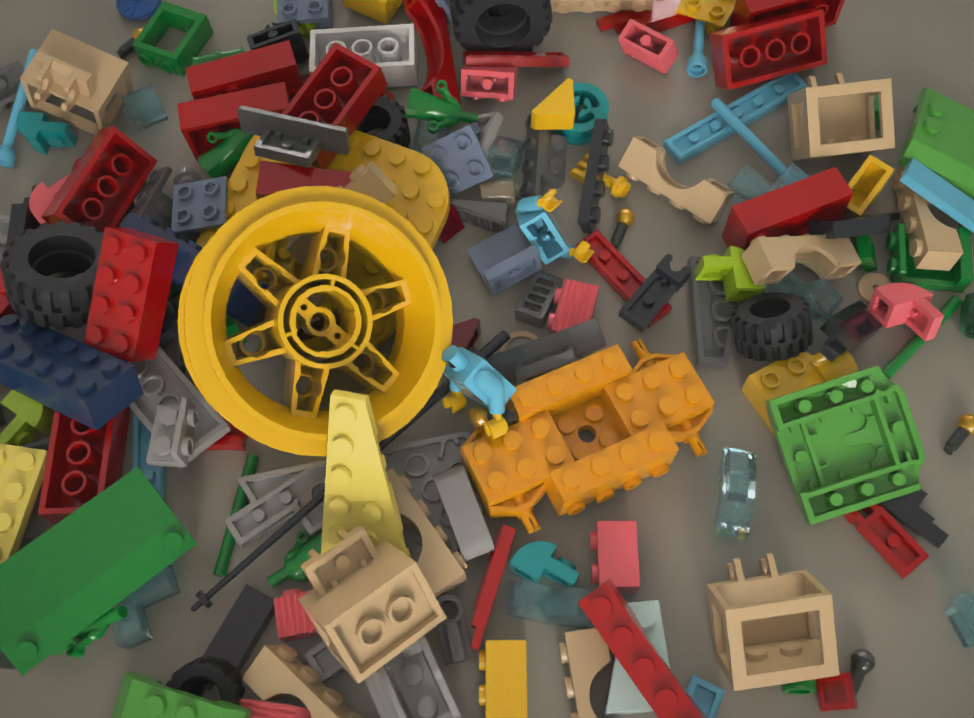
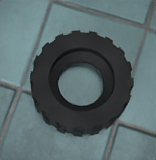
[166,656,245,705]

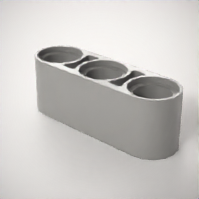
[433,465,495,561]

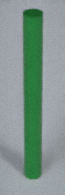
[881,296,962,380]
[213,454,259,577]

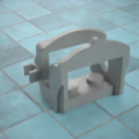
[365,635,462,718]

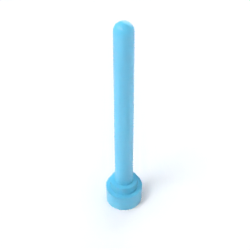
[686,19,708,78]
[0,49,38,168]
[711,98,805,186]

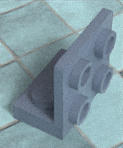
[277,0,333,30]
[421,121,494,196]
[171,176,228,243]
[467,225,542,296]

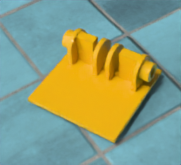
[676,0,736,35]

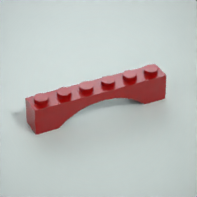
[403,0,461,105]
[578,579,707,718]

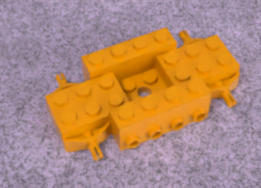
[460,338,715,534]

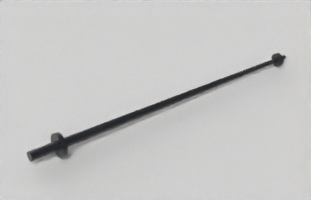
[191,330,511,612]

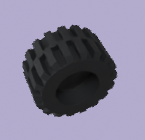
[355,95,411,149]
[731,292,813,362]

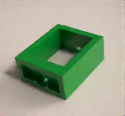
[132,1,214,77]

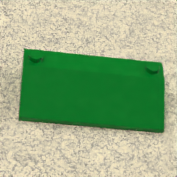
[0,466,197,676]

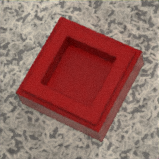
[816,672,858,712]

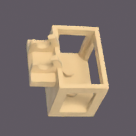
[20,29,134,135]
[787,73,895,161]
[298,525,447,684]
[707,553,840,691]

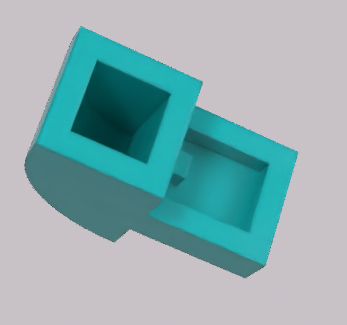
[16,112,78,155]
[509,541,580,591]

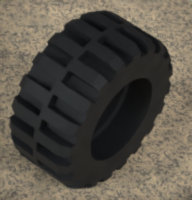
[450,0,553,52]
[1,221,104,330]

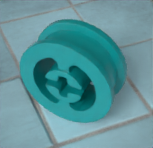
[552,82,609,146]

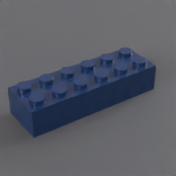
[120,212,269,327]
[0,313,144,430]

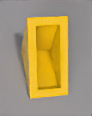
[531,78,575,130]
[846,155,895,216]

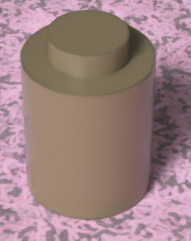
[479,178,520,207]

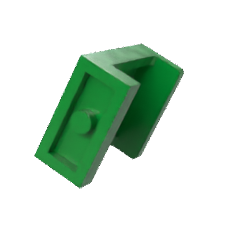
[886,223,974,293]

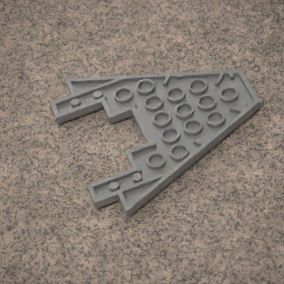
[224,430,485,691]

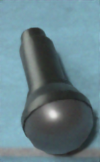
[850,649,875,696]

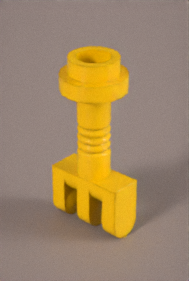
[569,153,631,198]

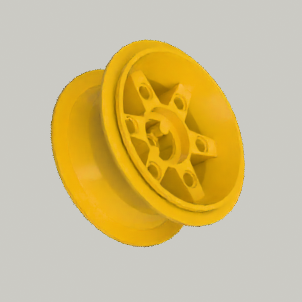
[177,186,453,456]

